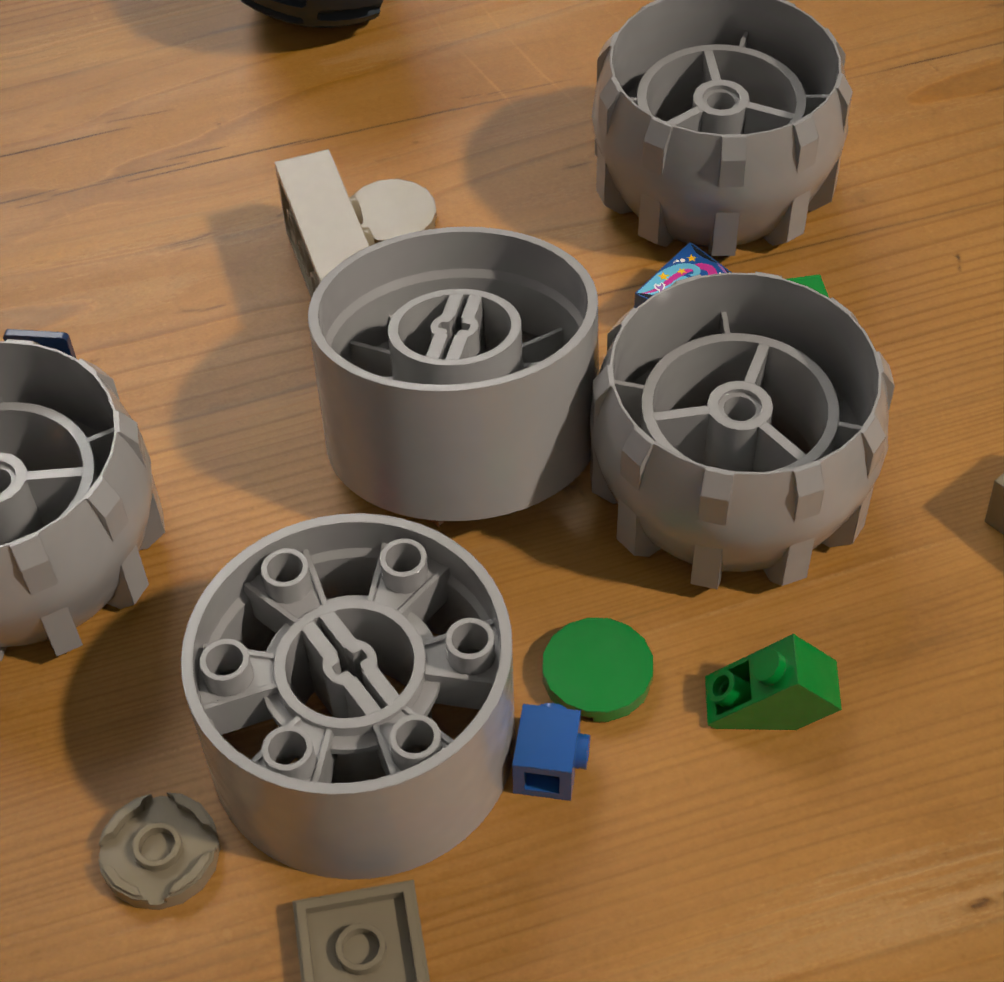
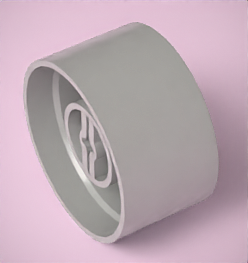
[308,227,599,521]
[181,513,515,880]

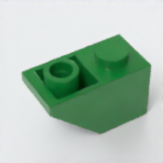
[705,634,842,730]

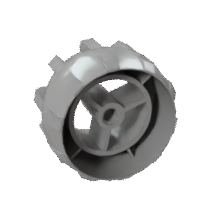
[592,0,853,256]
[589,271,895,589]
[0,339,165,662]

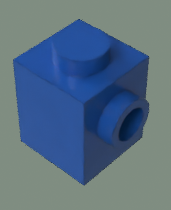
[512,703,591,801]

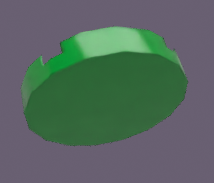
[543,617,653,722]

